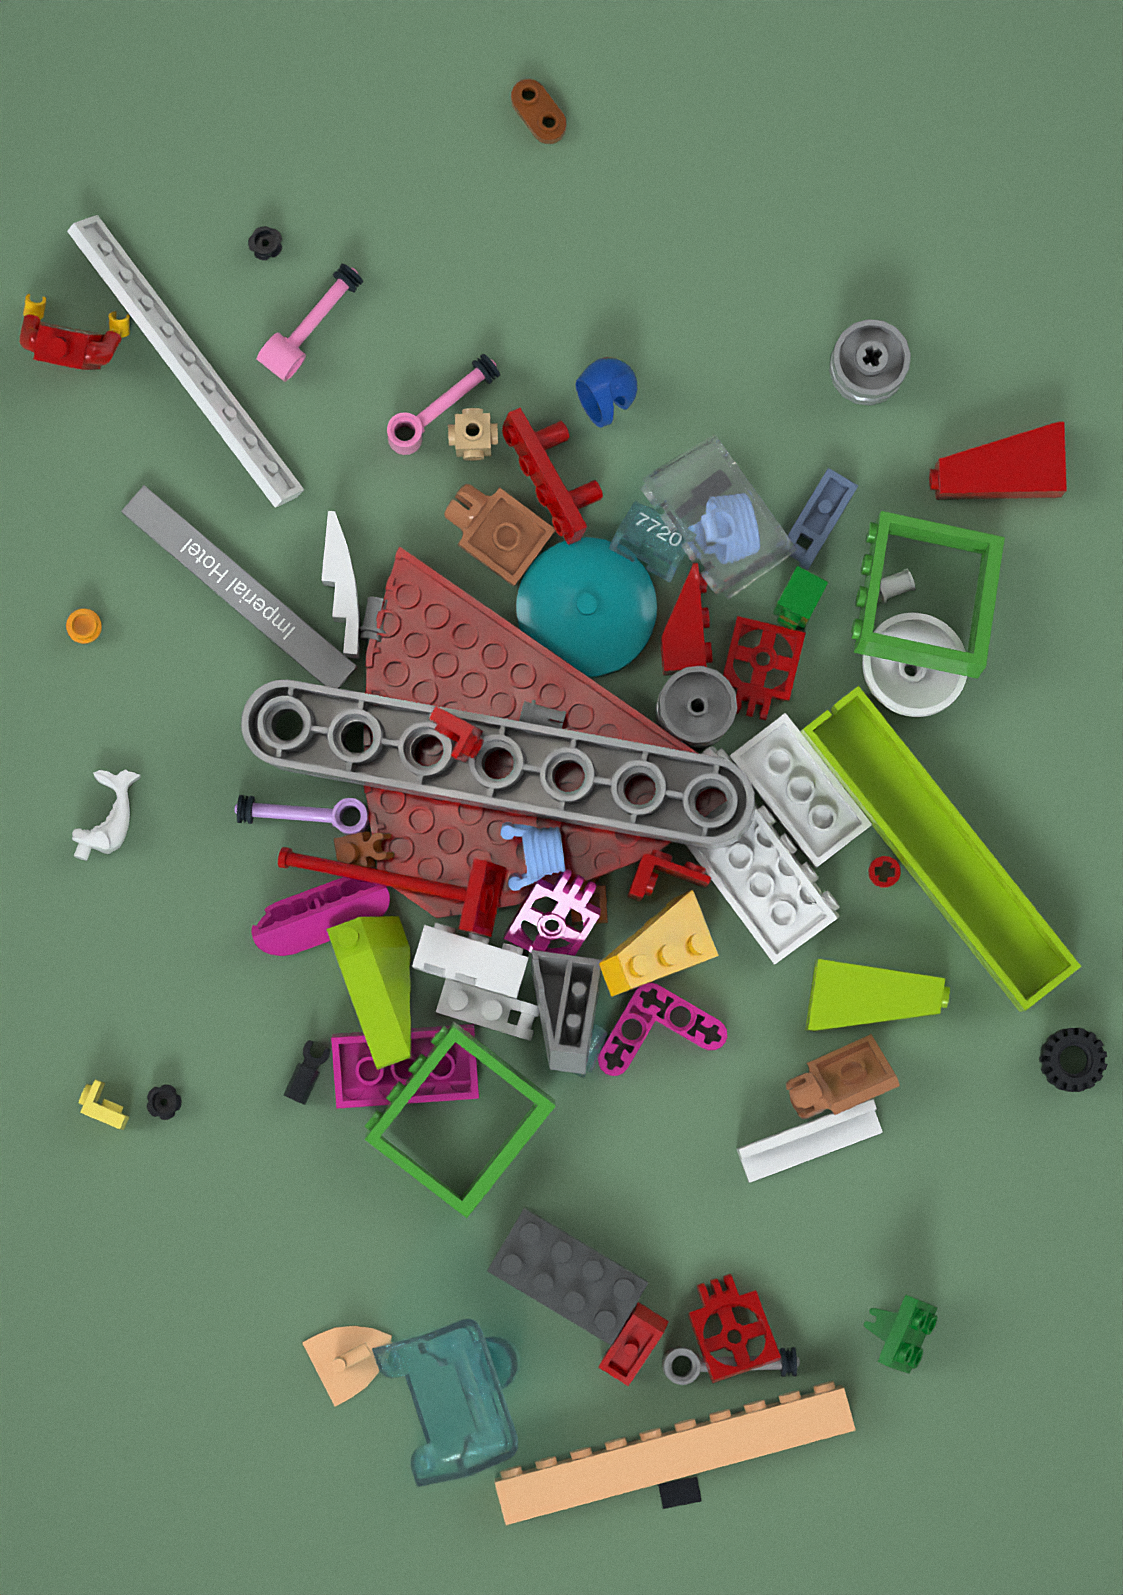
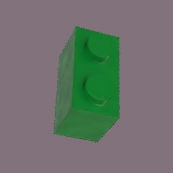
[772,566,828,631]

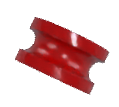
[868,856,901,888]

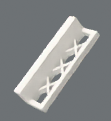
[736,1099,883,1183]

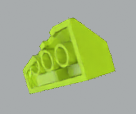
[327,916,411,1070]

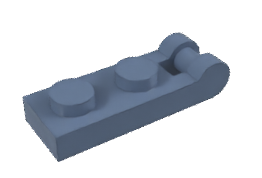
[778,468,858,571]

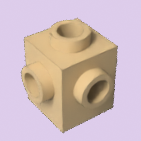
[448,408,498,461]

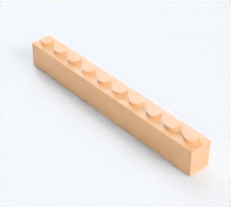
[495,1381,856,1525]

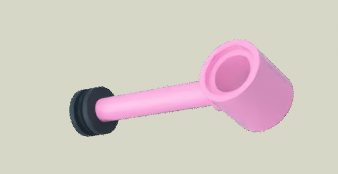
[257,263,363,382]
[387,353,500,455]

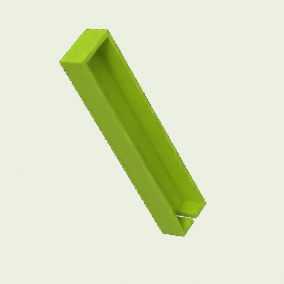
[801,686,1082,1012]

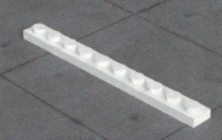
[67,215,304,508]

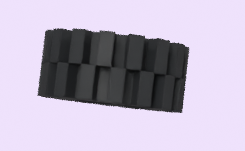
[1039,1028,1107,1092]

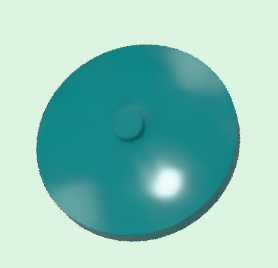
[516,537,657,678]

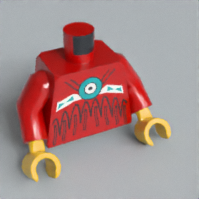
[20,294,130,370]

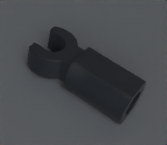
[283,1040,331,1105]

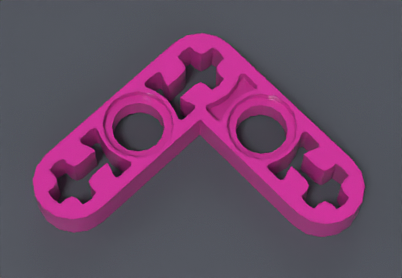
[598,983,727,1076]

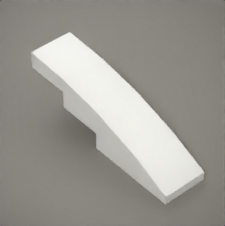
[321,511,360,659]

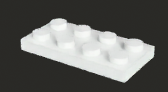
[729,713,872,869]

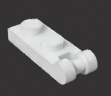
[436,978,539,1041]

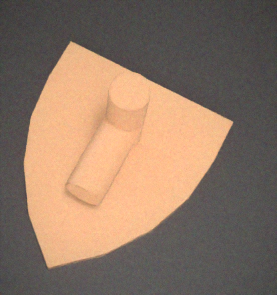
[302,1326,392,1407]

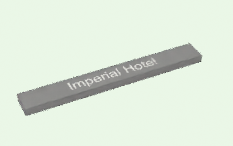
[121,485,357,689]

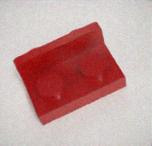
[429,706,484,763]

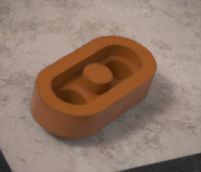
[511,79,566,144]

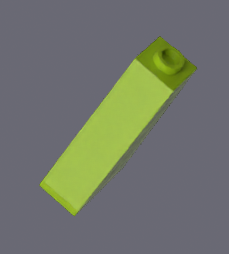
[805,959,950,1031]

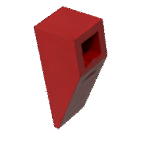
[660,563,712,676]

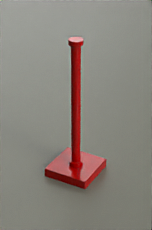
[278,847,506,937]

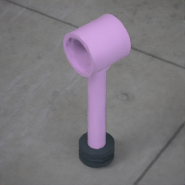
[235,795,370,835]

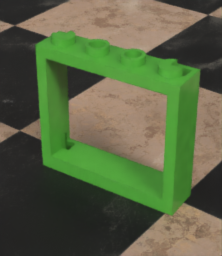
[851,511,1005,679]
[364,1022,556,1218]

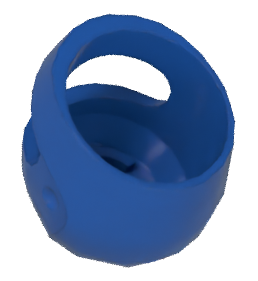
[575,357,638,428]

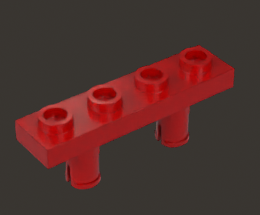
[502,407,603,545]

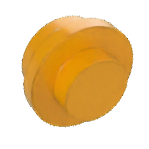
[66,608,102,644]

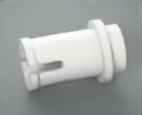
[878,568,915,604]

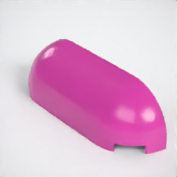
[252,877,390,956]

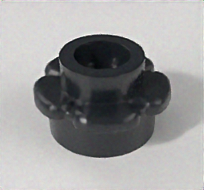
[248,226,282,260]
[147,1084,182,1120]

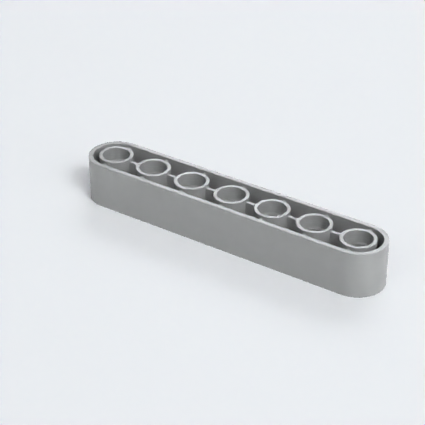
[241,680,755,849]

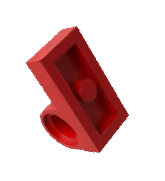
[598,1302,669,1386]

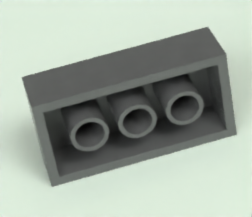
[487,1207,648,1346]

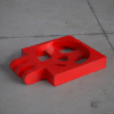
[723,616,806,721]
[688,1274,781,1383]

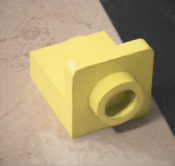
[79,1080,129,1130]

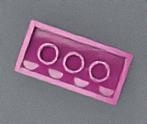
[331,1024,479,1109]

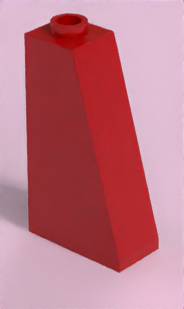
[929,422,1067,500]

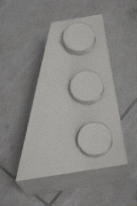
[531,950,602,1074]

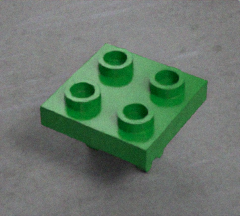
[864,1295,937,1374]

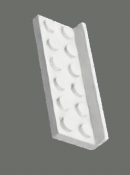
[686,746,840,965]

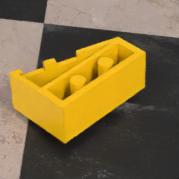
[599,889,719,997]

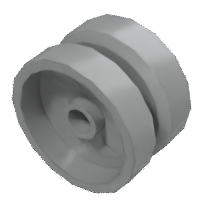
[829,319,911,406]
[655,666,737,750]

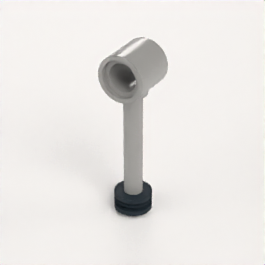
[662,1346,799,1385]

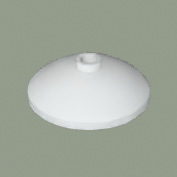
[862,613,967,717]

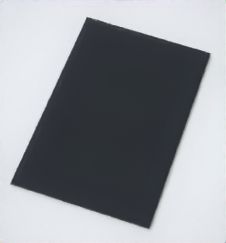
[658,1476,702,1509]

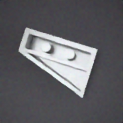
[412,923,529,999]

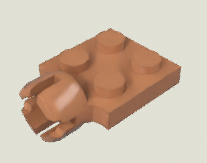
[444,484,555,587]
[785,1034,900,1119]

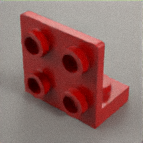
[627,849,712,902]

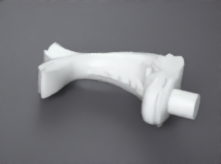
[72,770,141,861]

